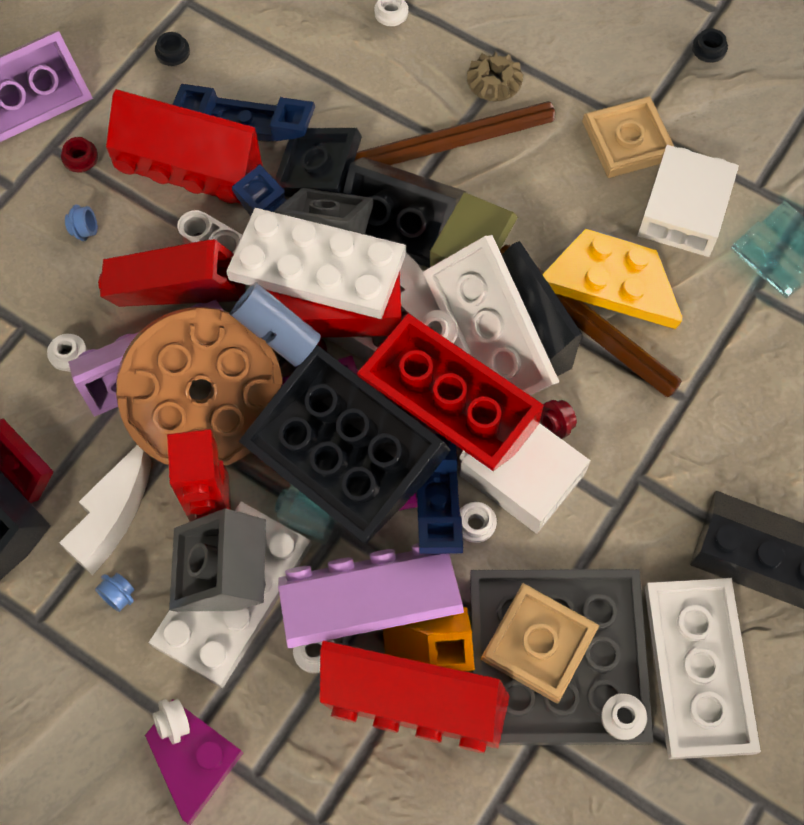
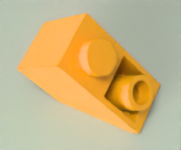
[383,607,475,671]

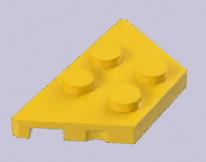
[542,229,682,329]

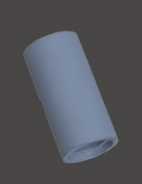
[230,282,321,366]

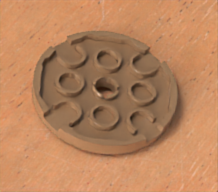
[116,307,283,466]

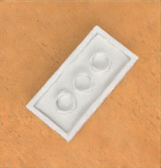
[227,208,406,319]
[423,235,559,396]
[148,502,312,688]
[644,578,761,760]

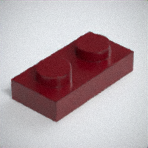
[0,418,54,503]

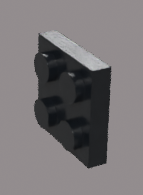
[275,128,362,197]

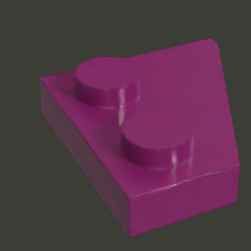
[145,699,243,825]

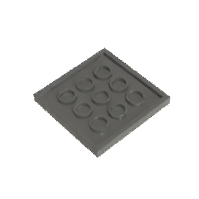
[470,569,654,745]

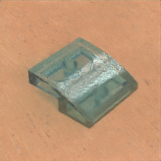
[731,201,804,299]

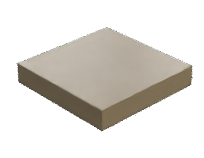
[582,96,674,178]
[481,583,600,704]

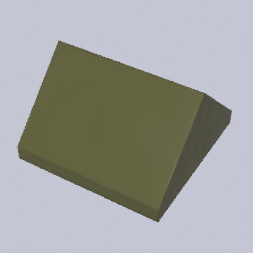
[430,192,518,267]

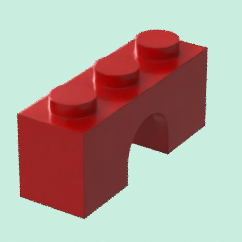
[167,429,231,522]

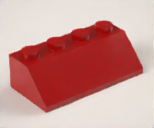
[106,89,263,204]
[357,313,544,472]
[320,641,510,753]

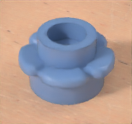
[65,205,98,241]
[95,573,135,612]

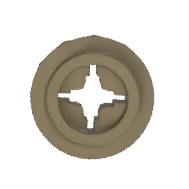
[467,51,523,101]

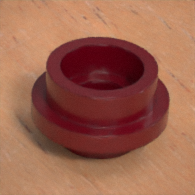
[61,137,98,173]
[540,400,577,439]

